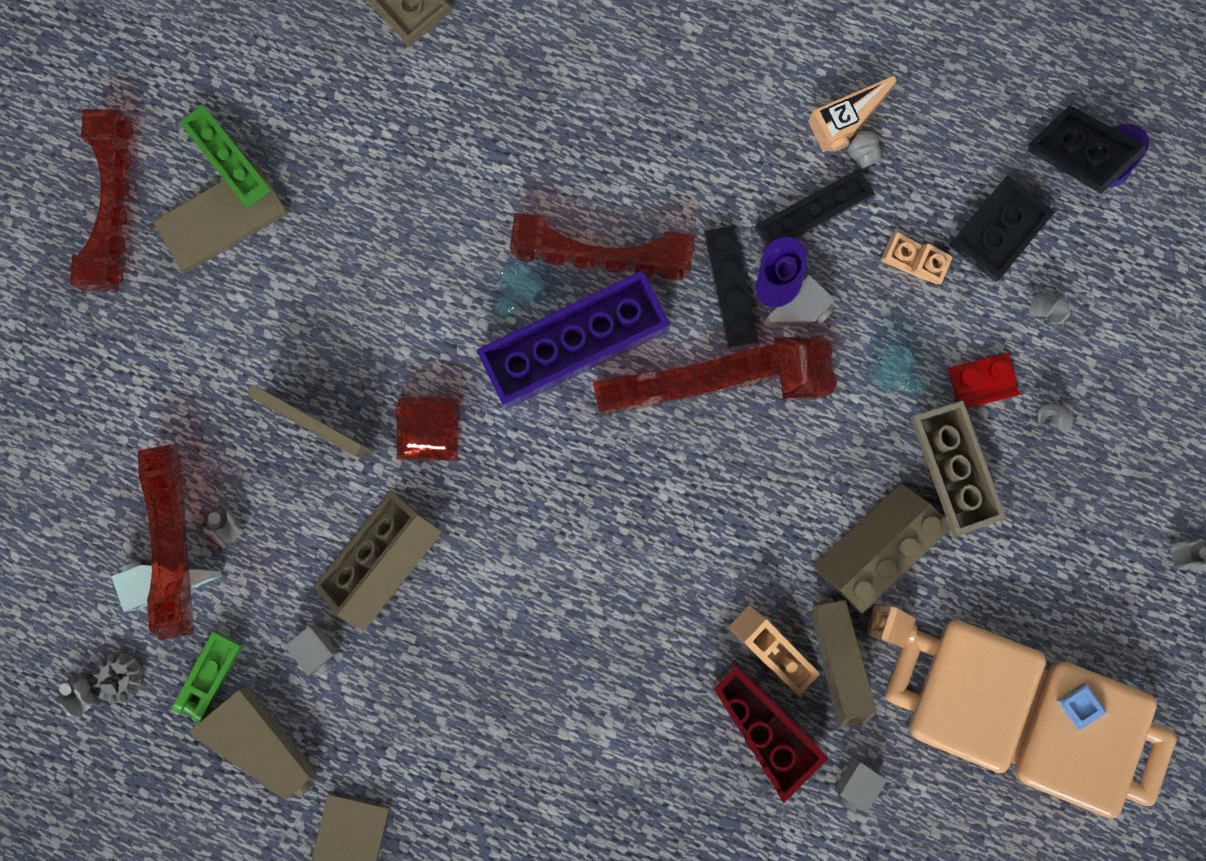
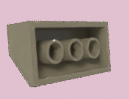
[910,401,1006,537]
[812,483,951,613]
[314,491,442,631]

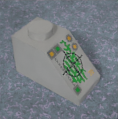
[763,275,835,328]

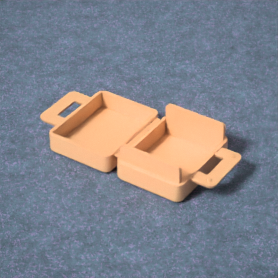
[885,620,1177,819]

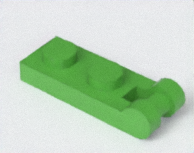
[172,631,243,723]

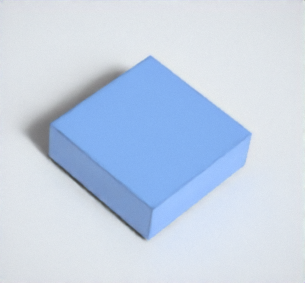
[1057,684,1107,730]

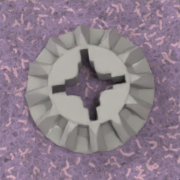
[91,653,143,703]

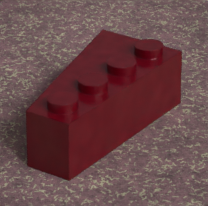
[713,660,829,804]

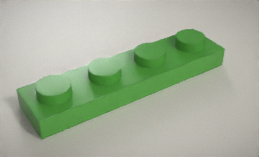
[179,105,272,209]

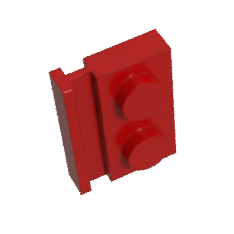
[947,353,1021,409]

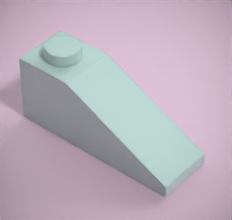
[111,561,222,612]

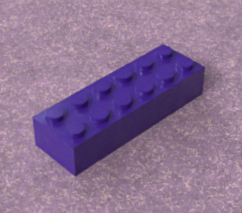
[476,270,670,410]

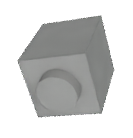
[284,624,339,676]
[834,758,887,813]

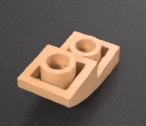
[881,232,953,284]

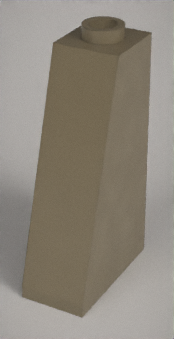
[812,598,877,729]
[189,687,318,800]

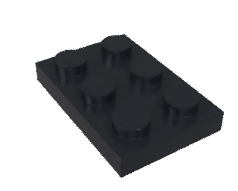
[1028,105,1145,194]
[949,175,1055,282]

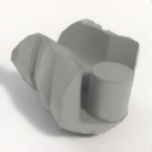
[847,131,884,170]
[1029,294,1071,323]
[1037,404,1073,434]
[202,510,244,549]
[1170,538,1206,572]
[54,677,96,719]

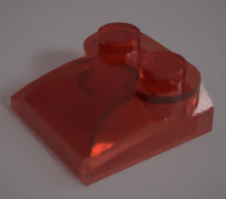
[774,335,837,400]
[395,397,460,461]

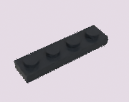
[755,168,875,248]
[704,226,758,348]

